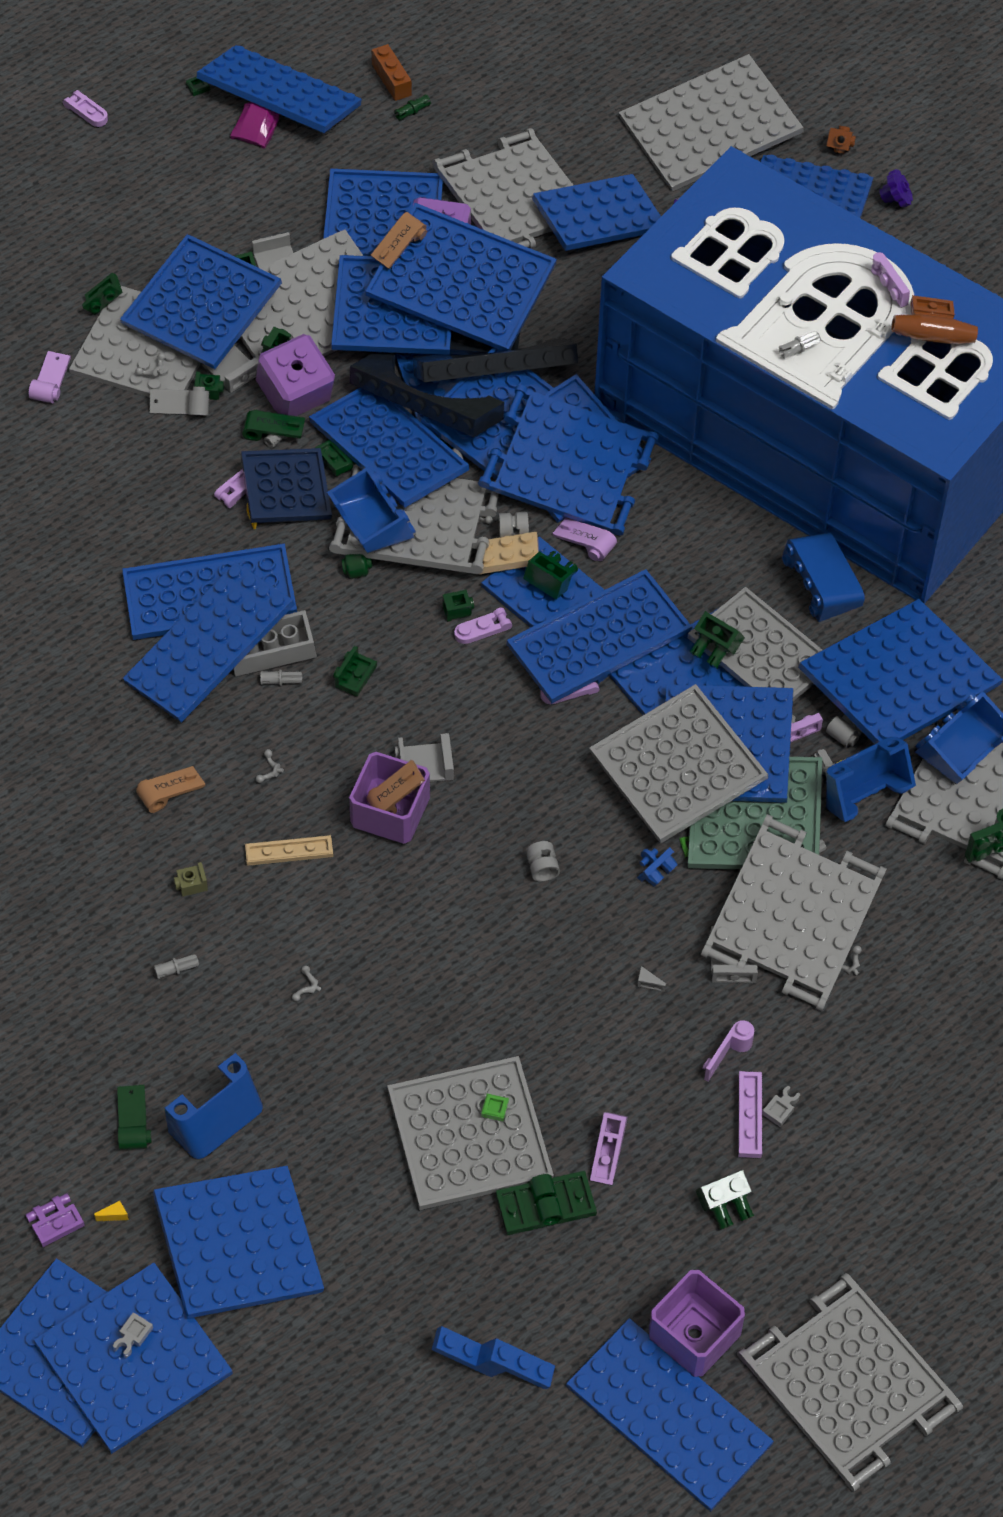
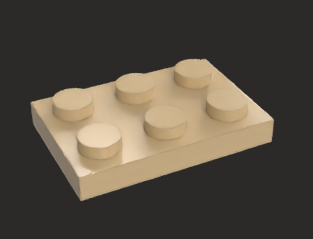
[480,532,539,574]

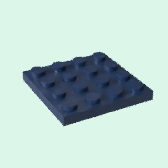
[241,448,332,523]

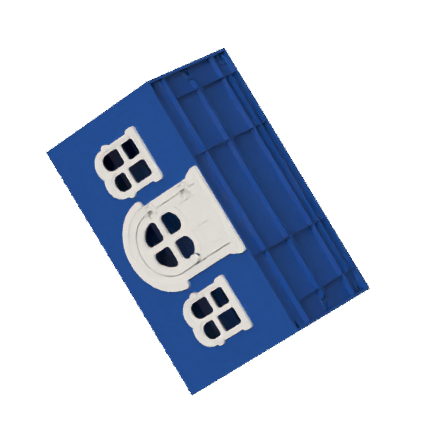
[595,146,1003,604]

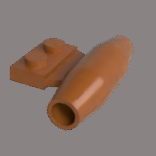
[891,295,978,344]

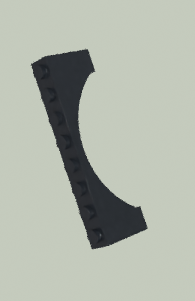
[412,338,578,382]
[350,352,505,437]

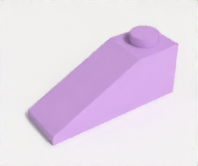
[590,1112,628,1185]

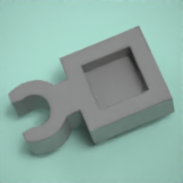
[762,1086,800,1127]
[113,1312,153,1358]

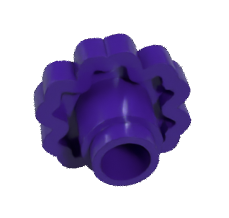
[880,169,913,208]

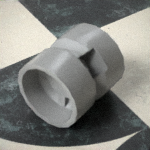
[499,512,529,537]
[526,841,560,882]

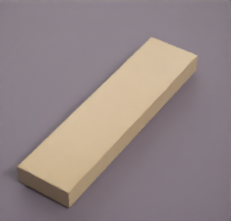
[245,835,333,866]

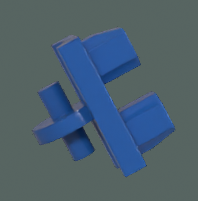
[637,847,678,887]

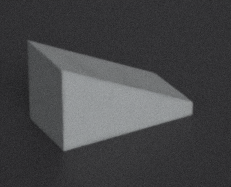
[638,966,666,992]

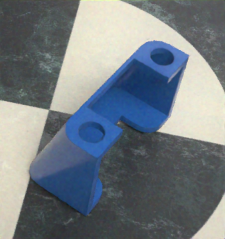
[327,467,416,554]
[782,533,865,622]
[915,691,1003,784]
[826,737,916,822]
[165,1053,263,1159]

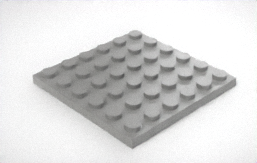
[69,286,201,397]
[589,684,768,844]
[387,1056,554,1210]

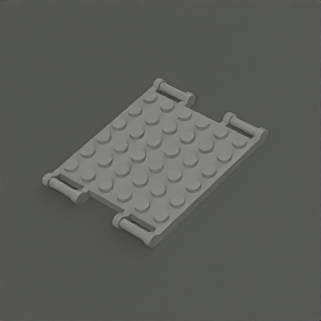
[432,128,573,249]
[329,463,499,574]
[885,710,1003,880]
[701,814,887,1011]
[737,1273,963,1492]

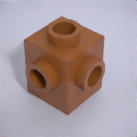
[826,125,856,154]

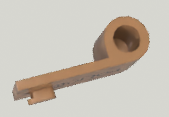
[371,212,427,269]
[366,760,425,814]
[136,766,206,813]

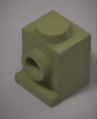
[173,862,208,897]

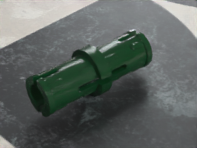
[394,94,431,121]

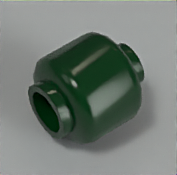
[342,554,373,579]

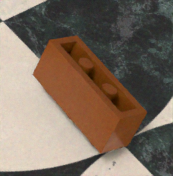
[371,44,412,101]

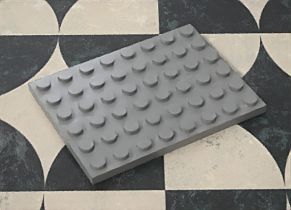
[619,54,803,191]
[240,229,363,370]

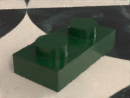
[315,440,353,476]

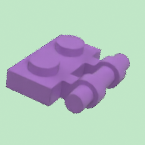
[25,1193,85,1247]

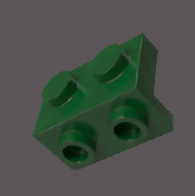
[82,273,123,315]
[261,327,292,353]
[333,646,377,697]

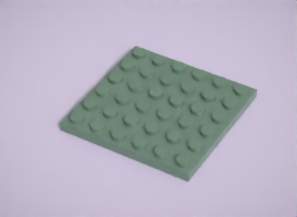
[688,757,822,869]

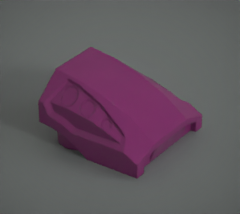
[230,102,279,149]

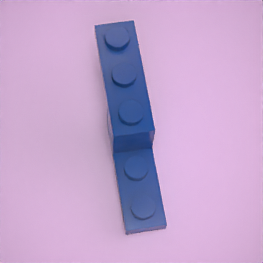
[432,1326,555,1389]

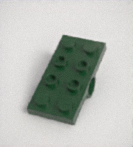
[965,809,1003,863]
[496,1171,597,1235]

